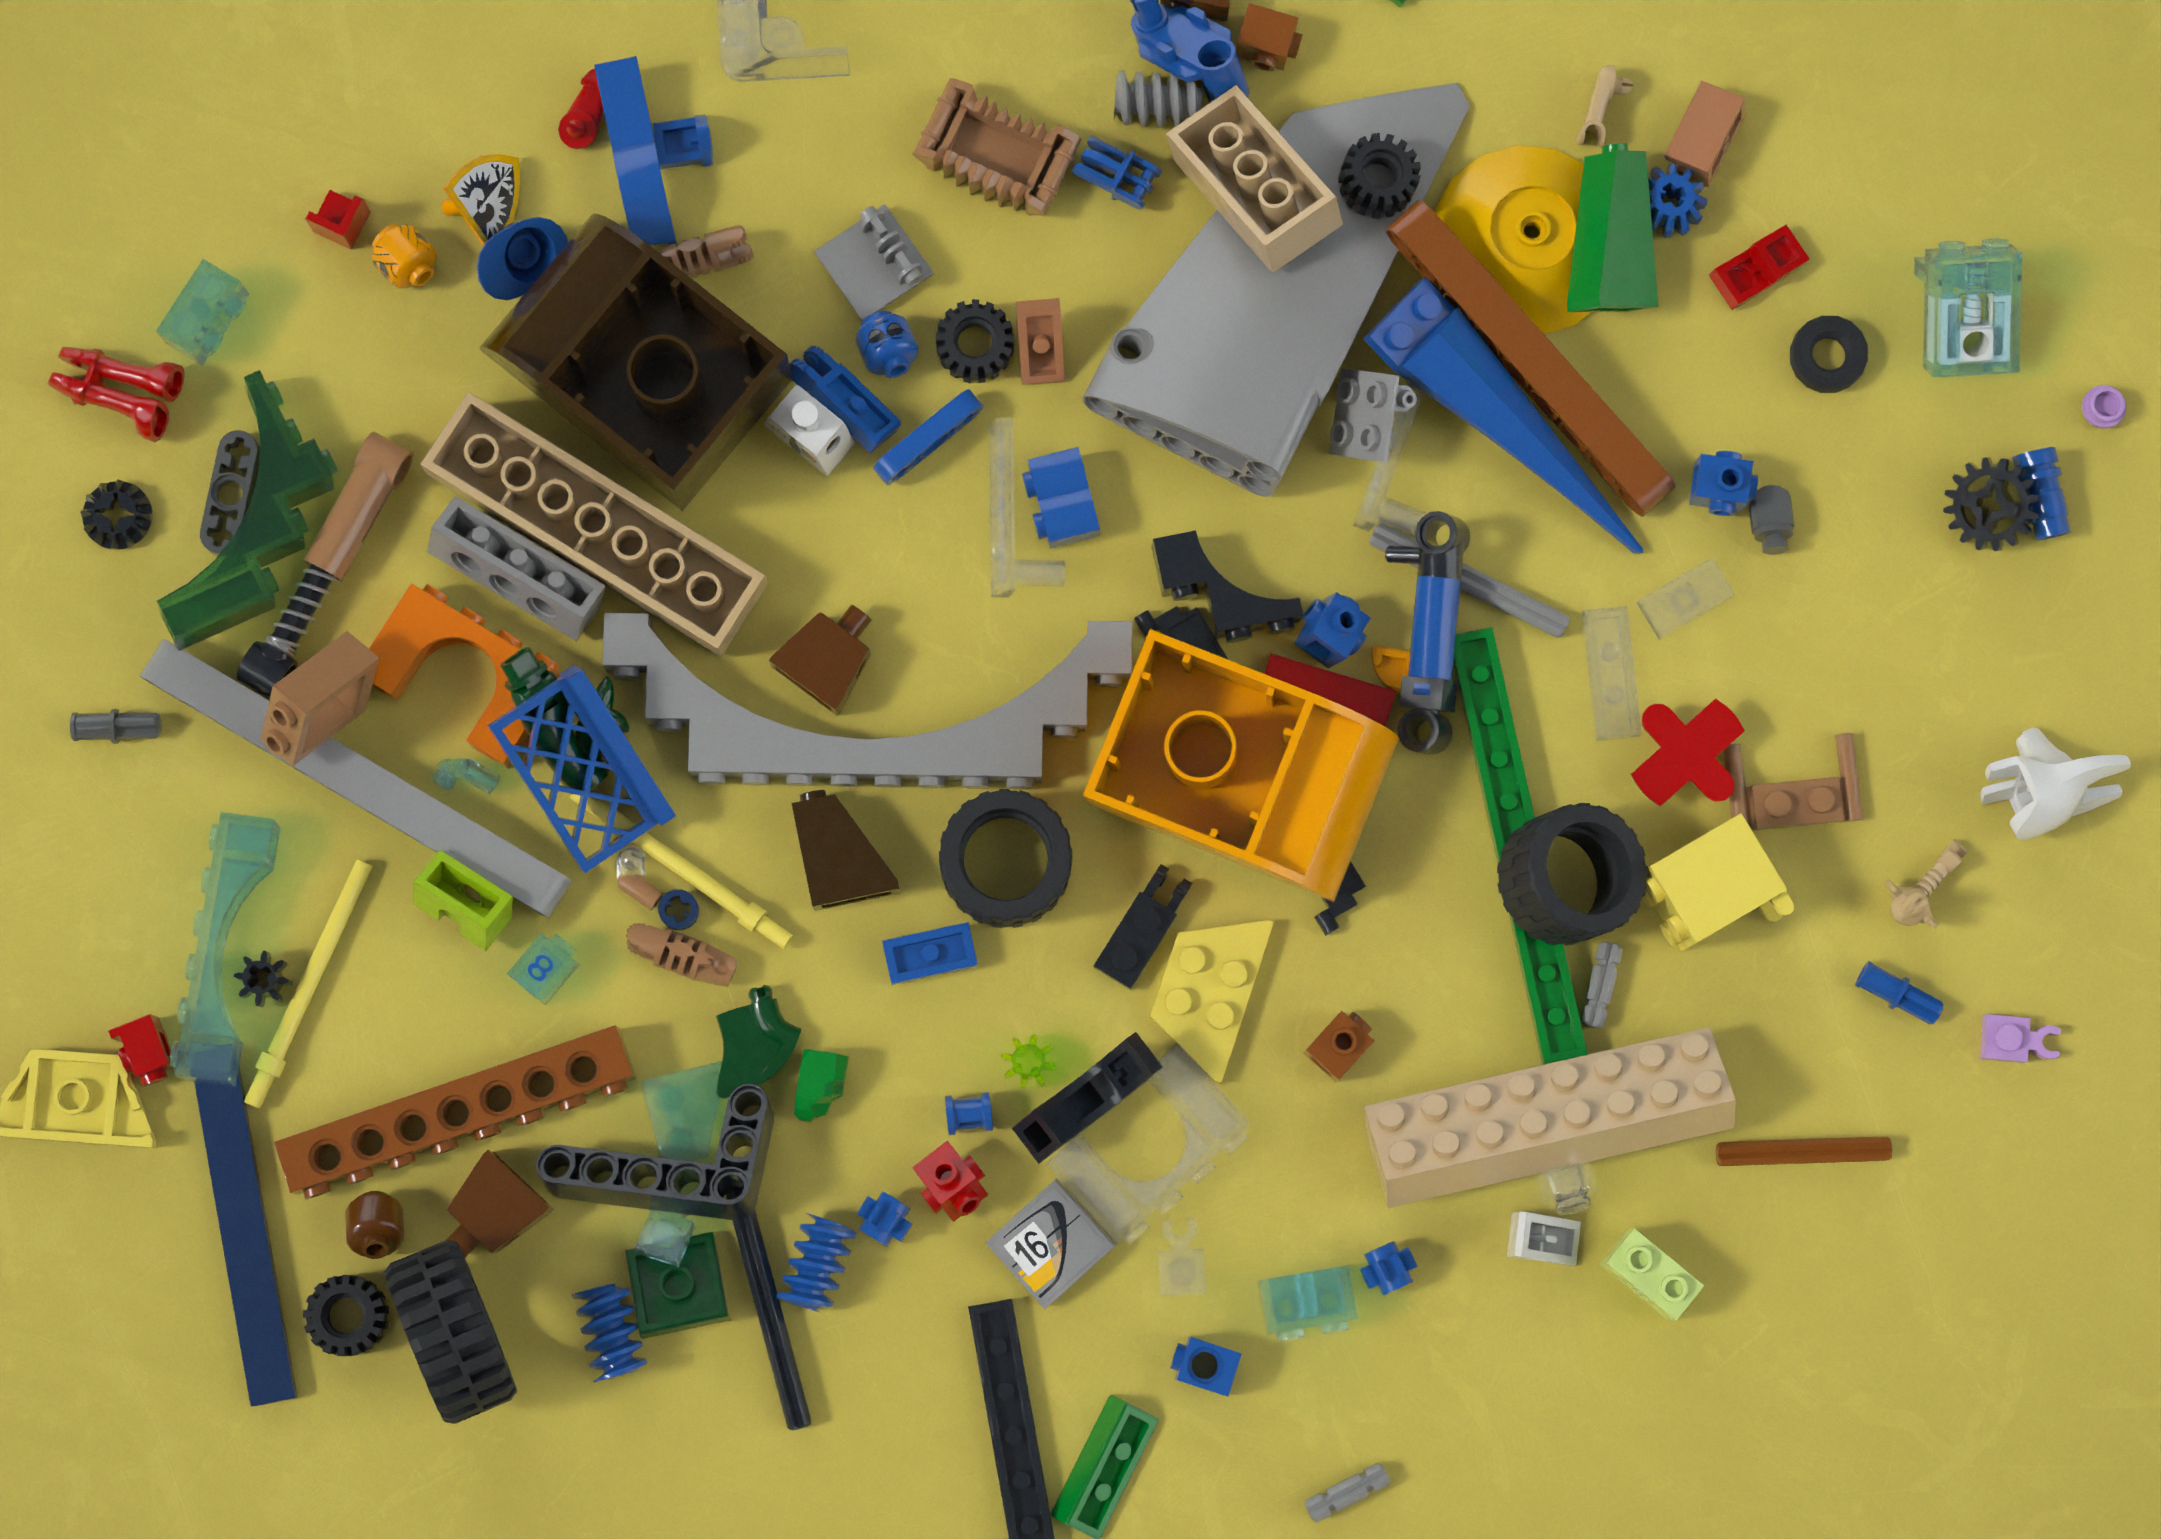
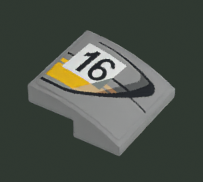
[986,1178,1116,1309]

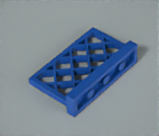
[487,665,676,873]

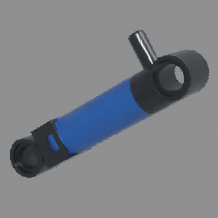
[1385,511,1470,755]

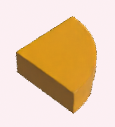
[1371,645,1410,695]

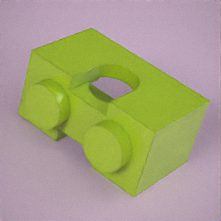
[413,850,513,951]

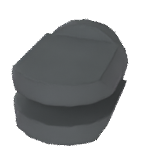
[1749,485,1795,555]

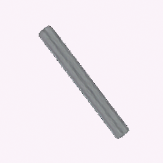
[1369,523,1570,638]

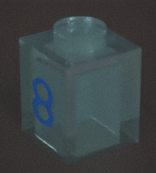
[507,933,580,1005]

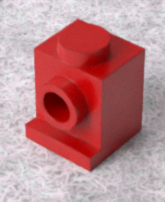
[108,1014,178,1087]

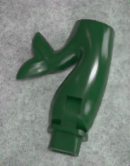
[500,647,629,795]

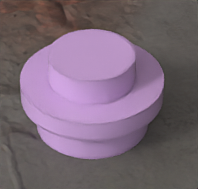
[2082,385,2126,429]

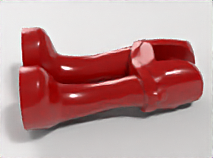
[48,347,185,443]

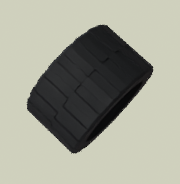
[939,789,1073,928]
[1497,803,1648,946]

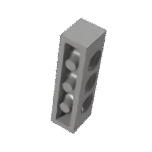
[427,496,606,642]

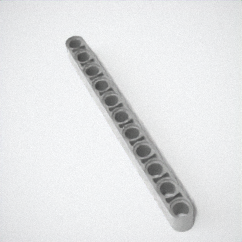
[140,639,572,918]

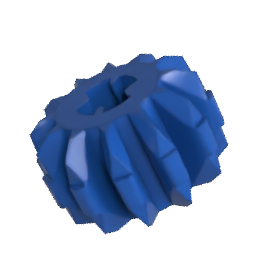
[1648,163,1707,239]

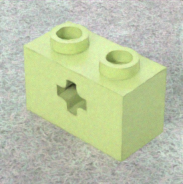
[1599,1228,1704,1321]

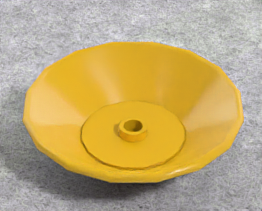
[1434,145,1591,334]

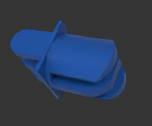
[1071,135,1162,210]

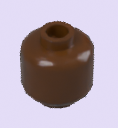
[345,1191,404,1259]

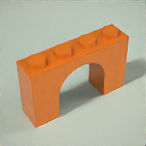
[369,583,560,769]

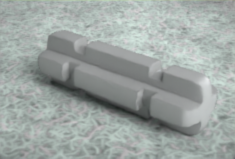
[1580,942,1623,1028]
[1305,1463,1390,1522]

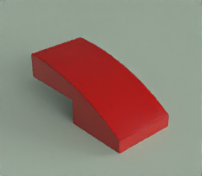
[1709,224,1810,310]

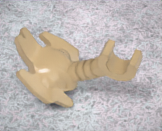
[1884,839,1968,928]

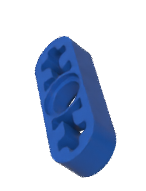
[873,389,984,485]

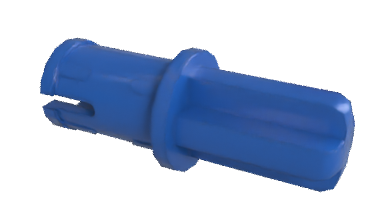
[1855,961,1943,1024]

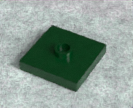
[625,1232,730,1339]

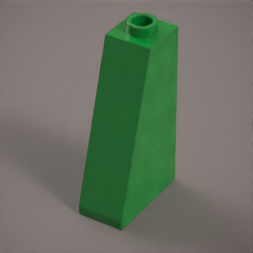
[1567,143,1658,312]

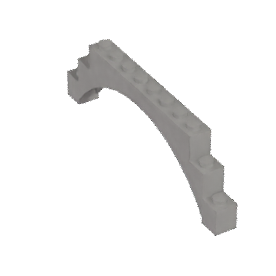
[603,613,1132,790]

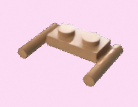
[1723,733,1863,831]

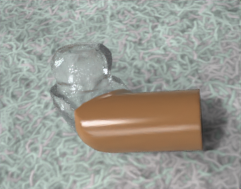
[616,845,664,911]

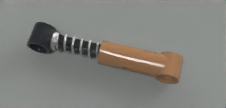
[236,432,414,696]

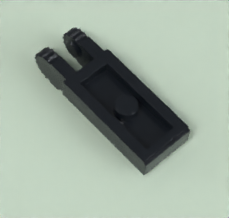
[1093,864,1193,990]

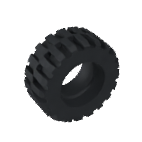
[384,1240,517,1424]

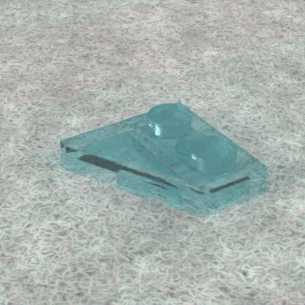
[641,1061,722,1161]

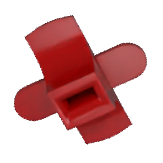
[1631,698,1745,807]

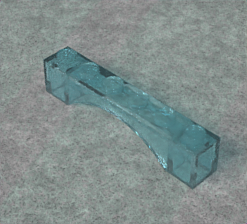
[170,812,281,1087]

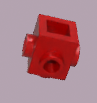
[912,1140,988,1222]

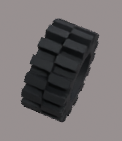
[1338,133,1421,219]
[936,299,1014,384]
[303,1275,389,1356]

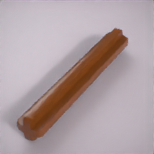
[1716,1137,1892,1166]

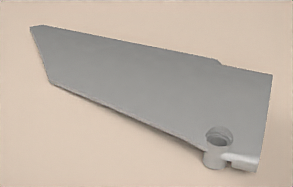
[1082,83,1470,497]

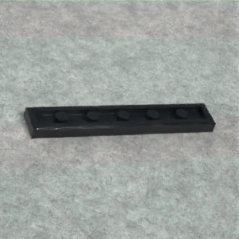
[968,1299,1055,1539]

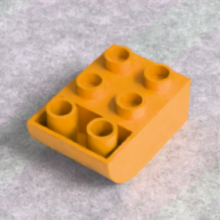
[1083,629,1399,902]

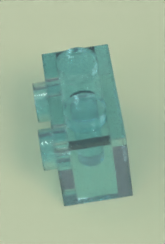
[156,259,249,366]
[1257,1265,1358,1341]

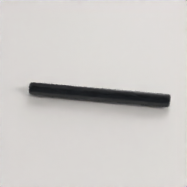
[725,1187,811,1431]

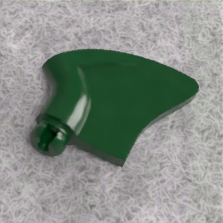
[716,985,801,1099]

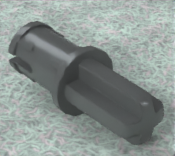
[70,709,162,744]

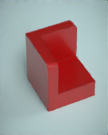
[305,190,371,250]

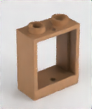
[260,631,380,767]

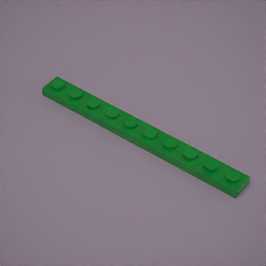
[1453,627,1588,1065]

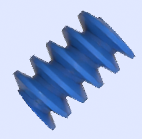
[776,1213,857,1313]
[572,1284,647,1382]

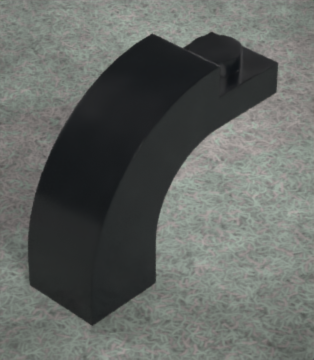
[1012,1032,1163,1164]

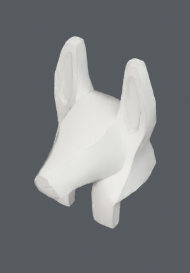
[1980,727,2131,841]

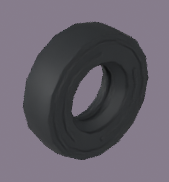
[1790,316,1868,393]

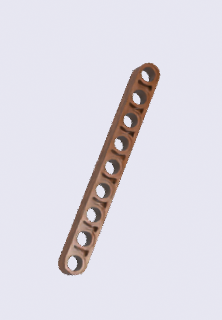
[1385,200,1676,517]

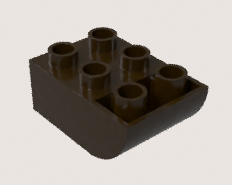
[480,213,793,511]

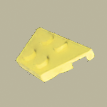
[1150,920,1274,1084]
[0,1049,157,1148]

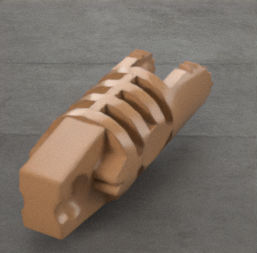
[658,225,754,279]
[626,922,737,987]

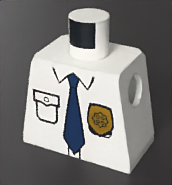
[764,384,855,477]

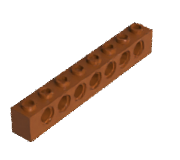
[274,1025,636,1199]

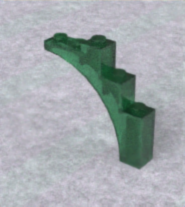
[157,370,338,651]

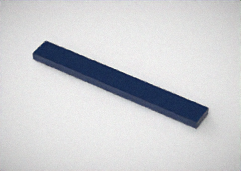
[189,1046,298,1407]

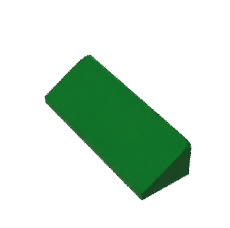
[1051,1395,1159,1539]

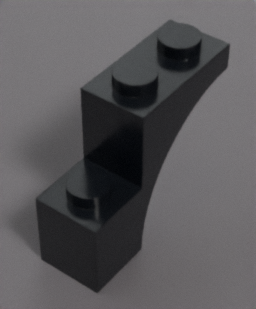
[1151,530,1303,643]

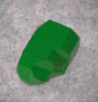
[794,1049,849,1122]

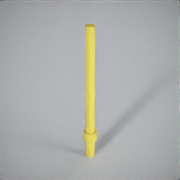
[569,794,793,949]
[244,859,373,1109]

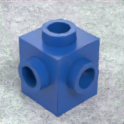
[1689,451,1758,516]
[1294,592,1371,669]

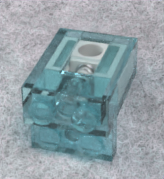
[1914,238,2022,377]

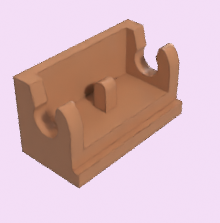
[1665,80,1745,188]

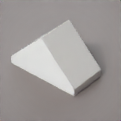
[1507,1211,1581,1266]

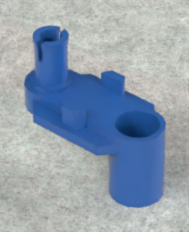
[1130,0,1249,103]

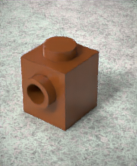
[1236,3,1303,71]
[1303,1011,1375,1083]

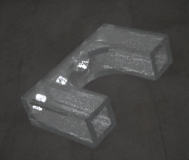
[1046,1044,1250,1245]

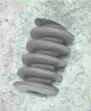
[1114,70,1202,128]

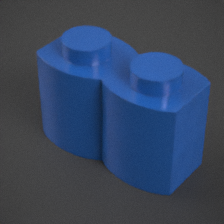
[1022,447,1100,549]

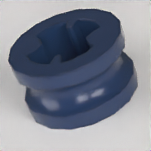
[658,890,699,931]

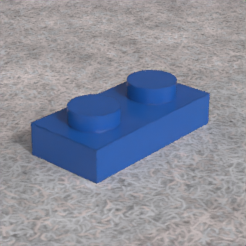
[882,922,978,985]

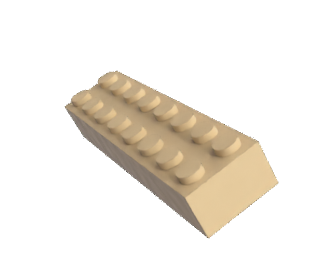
[420,392,768,657]
[1364,1027,1736,1208]

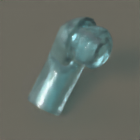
[432,758,500,794]

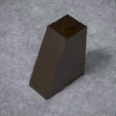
[791,790,900,911]

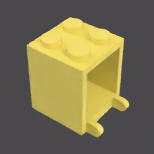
[1642,813,1794,951]

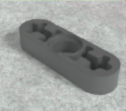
[200,430,261,557]

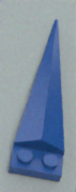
[1364,277,1644,554]

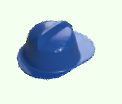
[477,217,568,301]

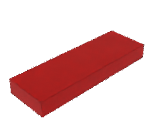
[1264,653,1396,727]

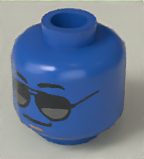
[855,311,919,378]

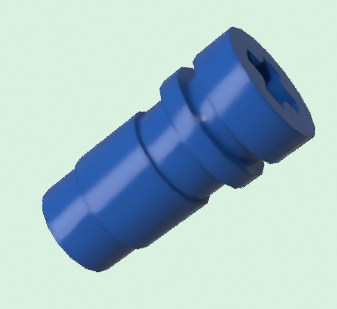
[2012,447,2071,541]

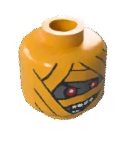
[372,224,437,289]

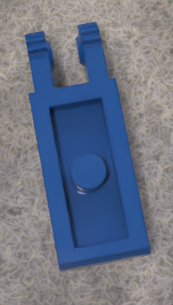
[789,345,901,453]

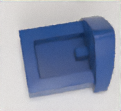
[653,114,713,170]

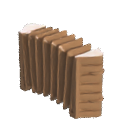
[913,78,1082,216]

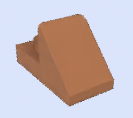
[1016,298,1065,385]

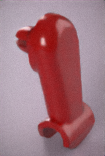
[558,68,604,149]

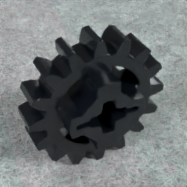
[1943,457,2041,551]

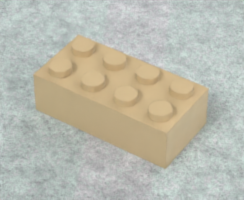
[1166,85,1343,274]

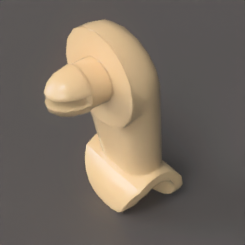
[1576,65,1633,147]

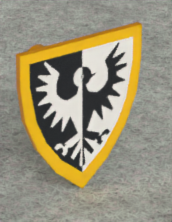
[442,154,520,246]

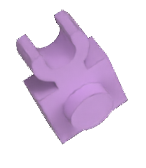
[1980,1014,2061,1063]

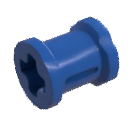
[945,1092,993,1136]

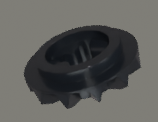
[80,479,152,550]

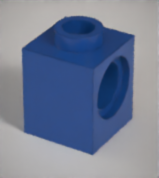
[1170,1337,1242,1397]

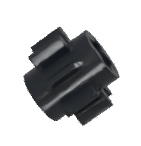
[233,951,293,1007]

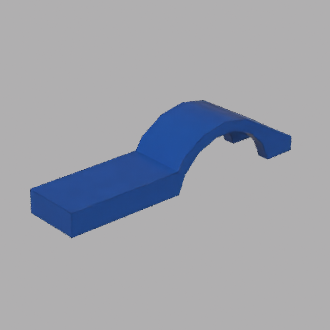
[594,56,678,247]

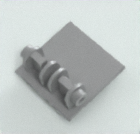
[814,204,934,321]
[1329,368,1417,463]

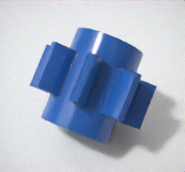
[857,1191,913,1247]
[1360,1241,1418,1295]

